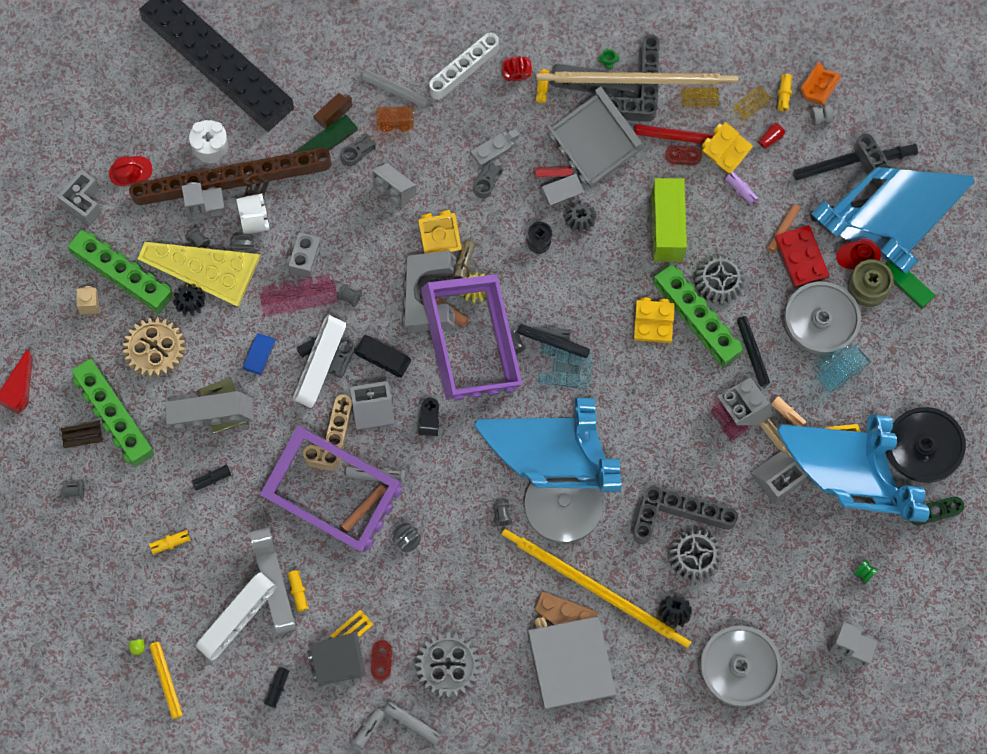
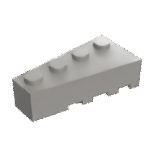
[165,391,254,430]

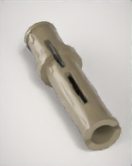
[452,239,475,280]

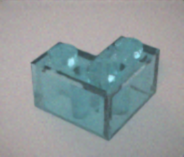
[816,345,871,392]

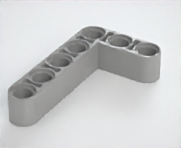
[249,527,296,635]

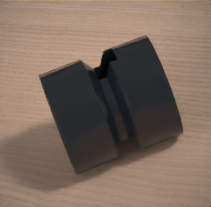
[527,221,552,254]

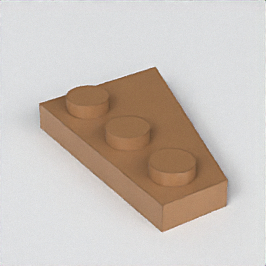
[535,591,598,625]

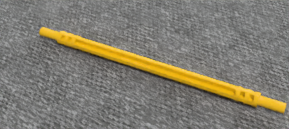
[501,528,691,649]

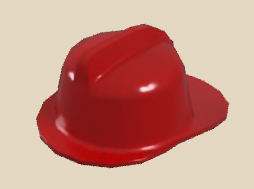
[109,156,153,186]
[836,238,881,270]

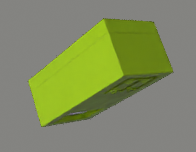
[651,178,687,262]

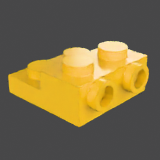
[701,122,753,175]
[417,210,462,254]
[634,297,675,343]

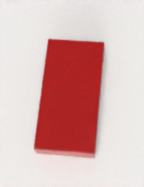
[534,166,573,177]

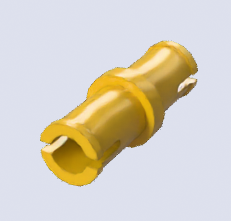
[777,74,792,112]
[149,529,190,555]
[287,570,309,612]

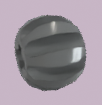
[230,234,255,253]
[391,523,421,552]

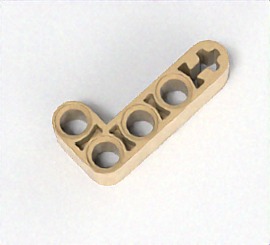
[303,395,353,471]

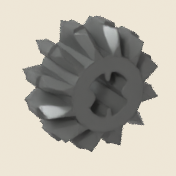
[565,200,596,234]

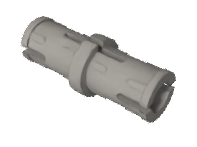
[352,707,386,748]

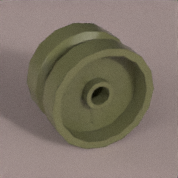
[848,260,894,307]

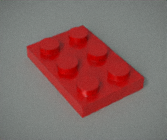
[774,225,830,288]

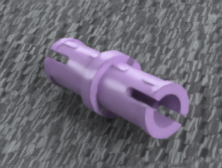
[725,172,759,206]

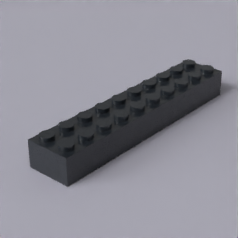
[139,0,294,132]

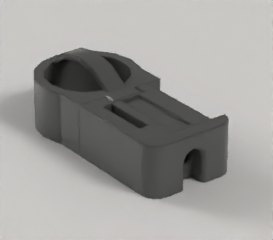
[340,134,376,166]
[473,162,503,198]
[328,337,355,378]

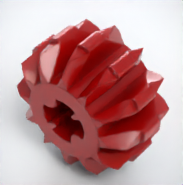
[501,56,532,82]

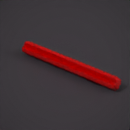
[634,124,714,144]

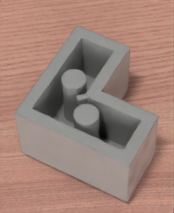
[57,169,101,226]
[182,182,226,221]
[829,621,878,667]

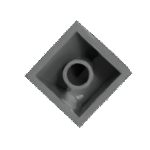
[307,632,366,686]

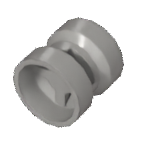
[810,105,833,125]

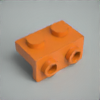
[801,62,841,105]

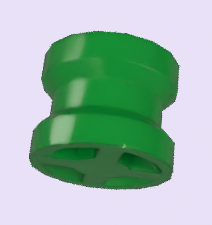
[854,560,878,585]

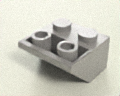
[373,163,416,208]
[717,377,773,426]
[350,381,395,431]
[750,451,808,504]

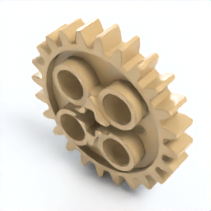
[123,317,186,379]

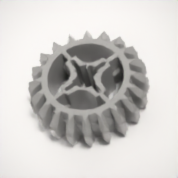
[695,254,746,305]
[669,529,722,582]

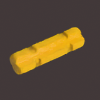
[536,69,550,104]

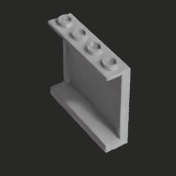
[547,86,645,187]
[528,617,619,712]

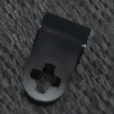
[419,398,439,436]

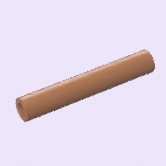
[766,204,801,253]
[340,484,387,533]

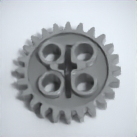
[416,632,481,699]

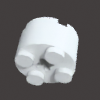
[189,120,228,163]
[236,193,270,235]

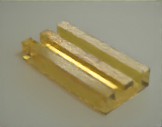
[732,85,772,121]
[681,87,720,107]

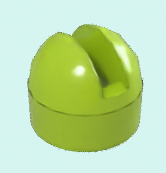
[128,639,145,655]

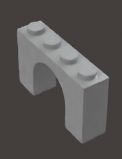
[403,251,456,332]

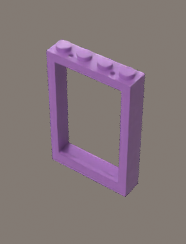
[421,274,522,401]
[260,426,403,552]

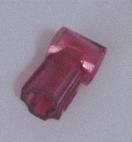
[711,402,748,441]

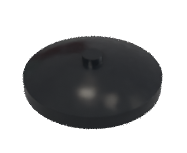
[887,407,966,483]

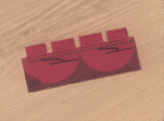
[260,274,338,316]

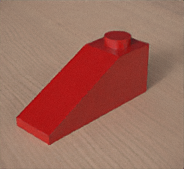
[0,350,33,415]

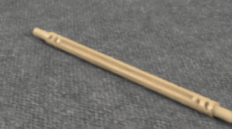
[536,72,738,84]

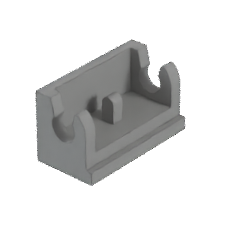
[540,174,584,207]

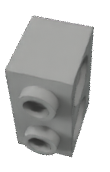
[286,232,321,278]

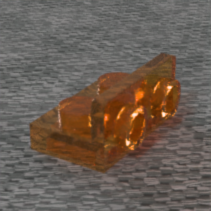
[376,106,414,132]

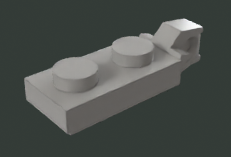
[471,129,520,167]

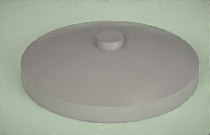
[784,281,861,355]
[524,477,603,543]
[700,626,782,707]

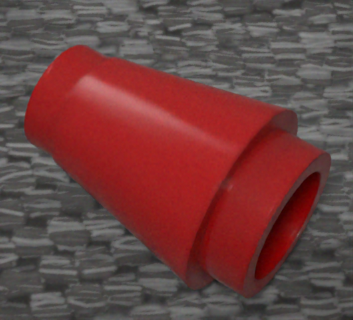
[758,123,786,149]

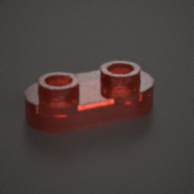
[665,145,702,166]
[371,640,392,682]

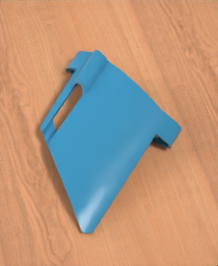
[811,167,975,274]
[474,398,621,492]
[777,414,930,522]

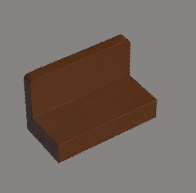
[313,93,352,129]

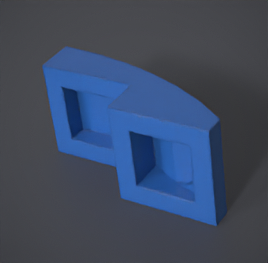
[243,333,276,375]

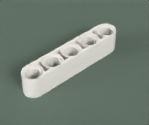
[429,33,499,100]
[293,315,346,408]
[196,573,276,661]

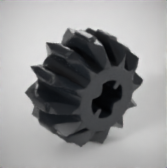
[173,284,206,316]
[658,595,692,628]

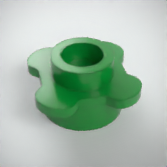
[598,49,619,69]

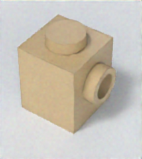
[77,286,99,315]

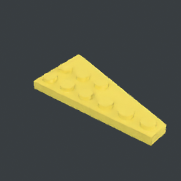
[138,242,262,306]

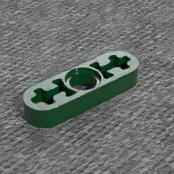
[910,497,964,526]

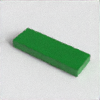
[887,262,936,309]

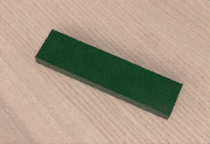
[293,115,358,165]

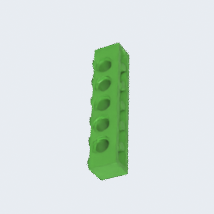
[67,229,173,314]
[653,264,743,368]
[71,359,154,467]

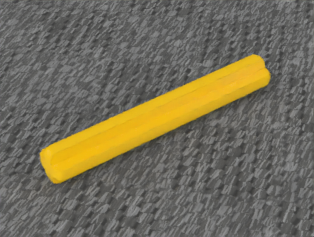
[149,642,183,719]

